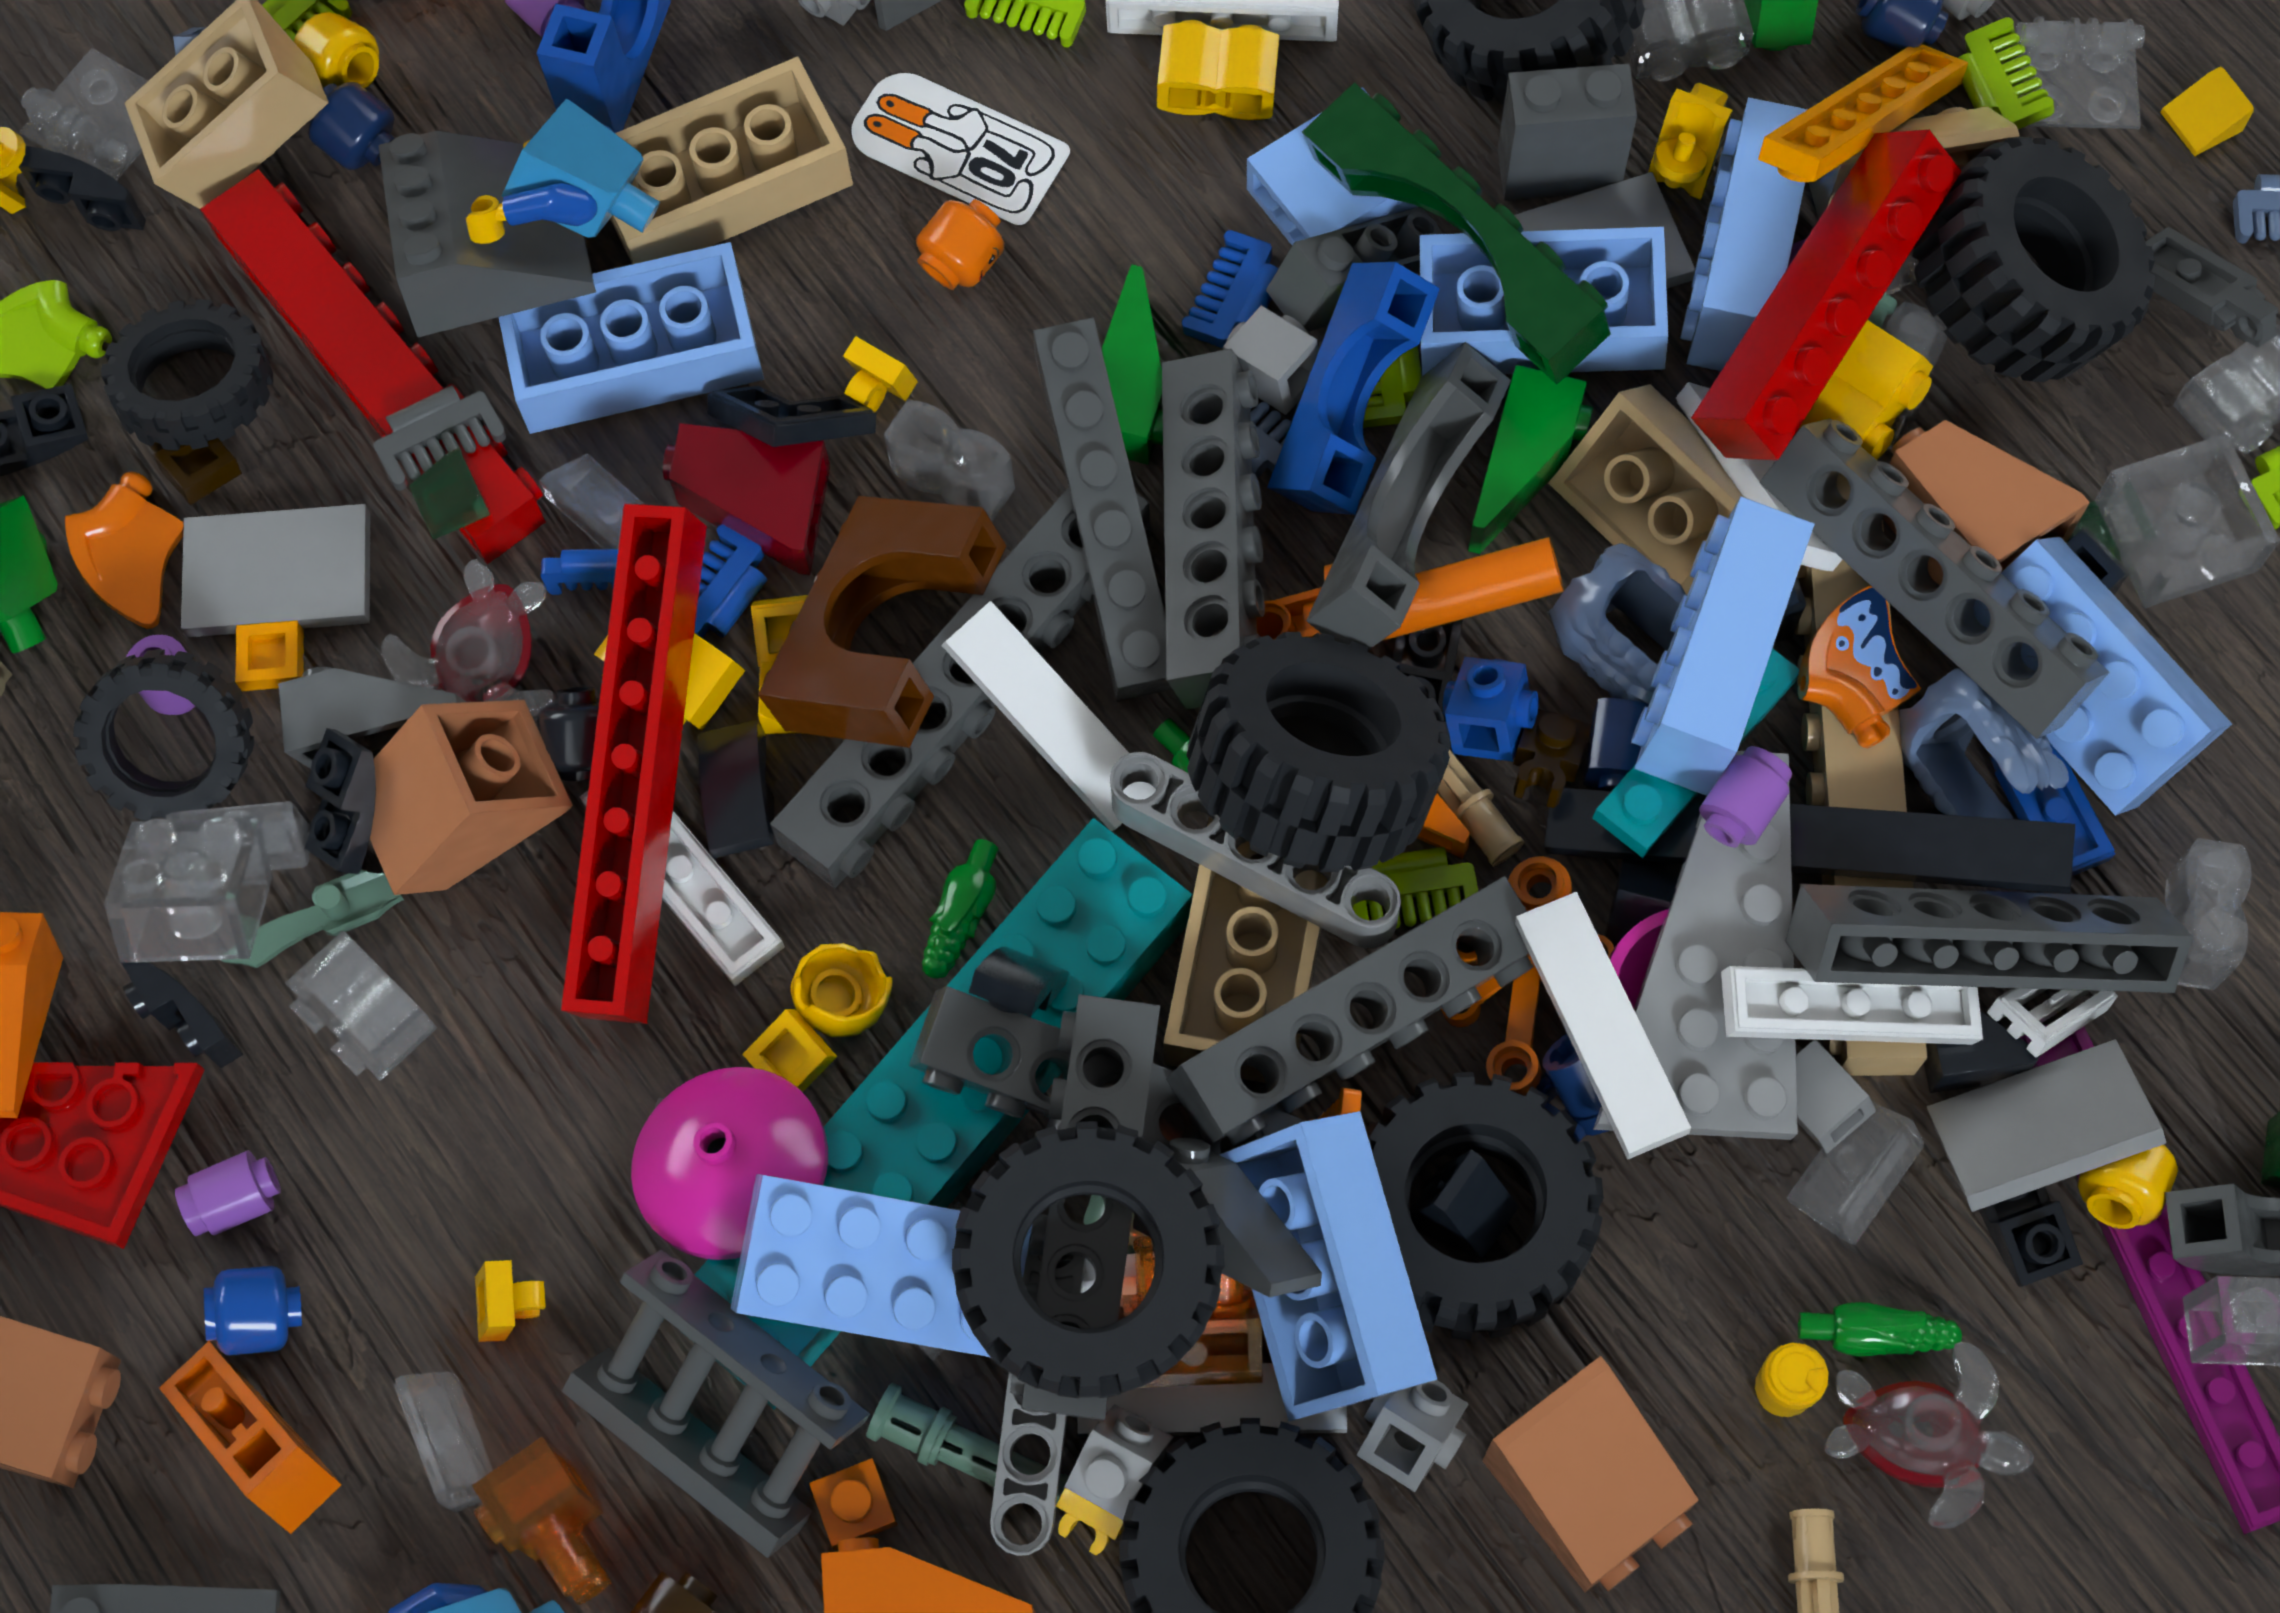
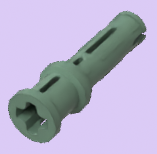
[866,1382,1069,1509]

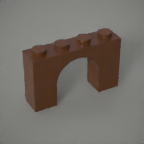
[758,496,1006,748]

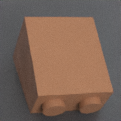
[1883,420,2090,585]
[370,700,573,895]
[0,1316,121,1488]
[1482,1356,1699,1592]

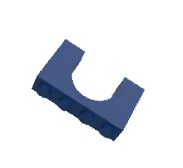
[536,0,671,133]

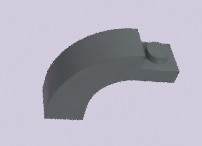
[2165,1183,2280,1276]

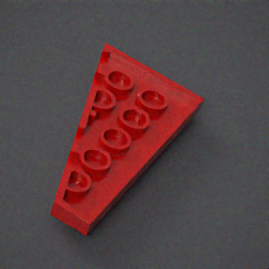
[0,1062,205,1249]

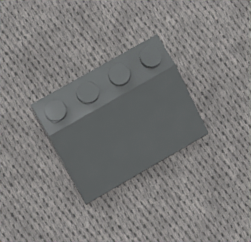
[379,131,596,337]

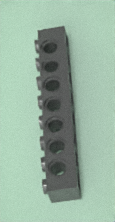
[770,487,1152,889]

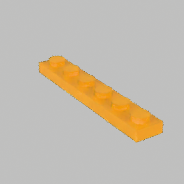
[1758,44,1968,182]

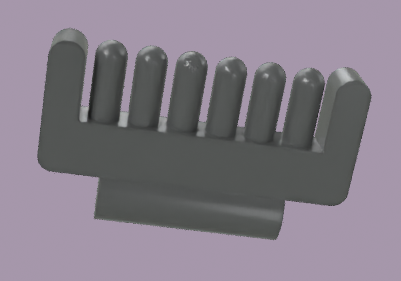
[374,385,506,491]

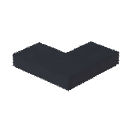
[707,386,877,447]

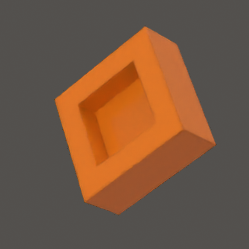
[809,1458,898,1550]

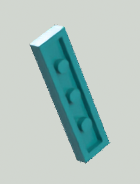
[1592,648,1799,858]

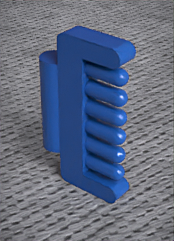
[1182,230,1279,348]
[694,524,768,638]
[540,549,618,595]

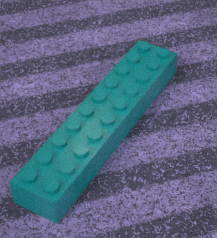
[683,818,1193,1410]

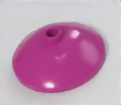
[631,1067,828,1260]

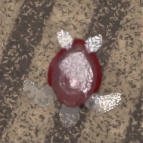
[381,559,557,721]
[1824,1342,2034,1529]

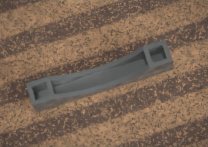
[1033,317,1172,702]
[1306,342,1511,650]

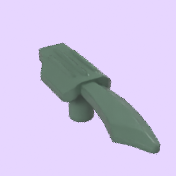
[220,870,404,968]

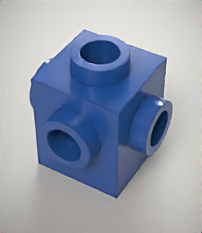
[1443,657,1538,762]

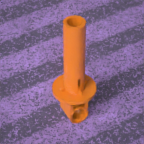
[1256,537,1564,641]

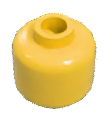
[294,12,379,88]
[2077,1144,2178,1229]

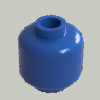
[203,1266,302,1355]

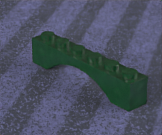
[1302,82,1611,385]

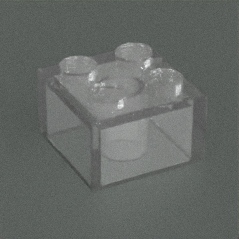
[2094,433,2280,608]
[104,817,273,963]

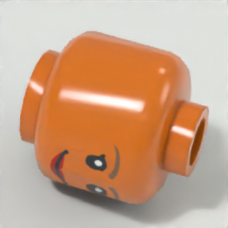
[916,199,1004,290]

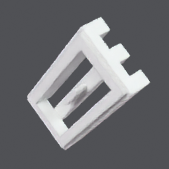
[1987,988,2118,1057]

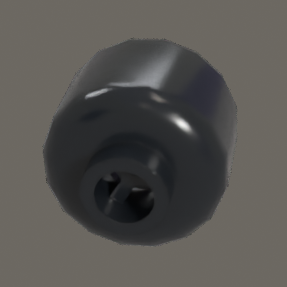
[538,686,600,781]

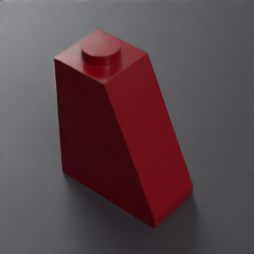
[663,423,830,575]

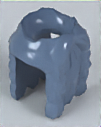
[1547,543,1687,704]
[1899,668,2069,820]

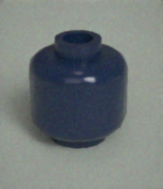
[1856,0,1948,52]
[308,82,395,170]

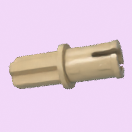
[1437,750,1524,867]
[1788,1509,1844,1613]

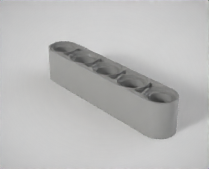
[1110,752,1401,948]
[990,1228,1087,1556]

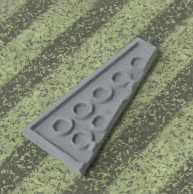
[1593,751,1798,1140]

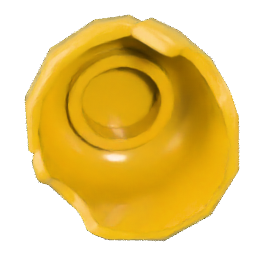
[791,943,892,1037]

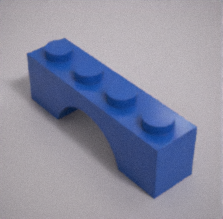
[1267,262,1440,515]

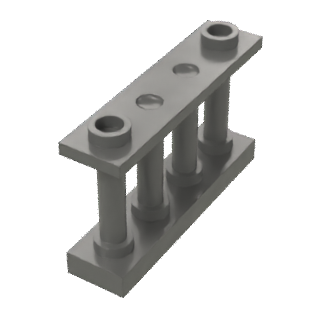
[561,1249,870,1558]

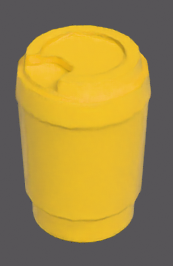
[1755,1342,1829,1417]

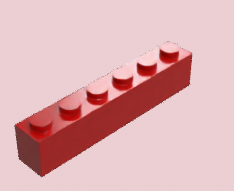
[1691,129,1962,460]

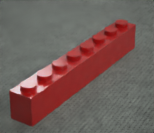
[200,169,546,565]
[561,504,707,1024]

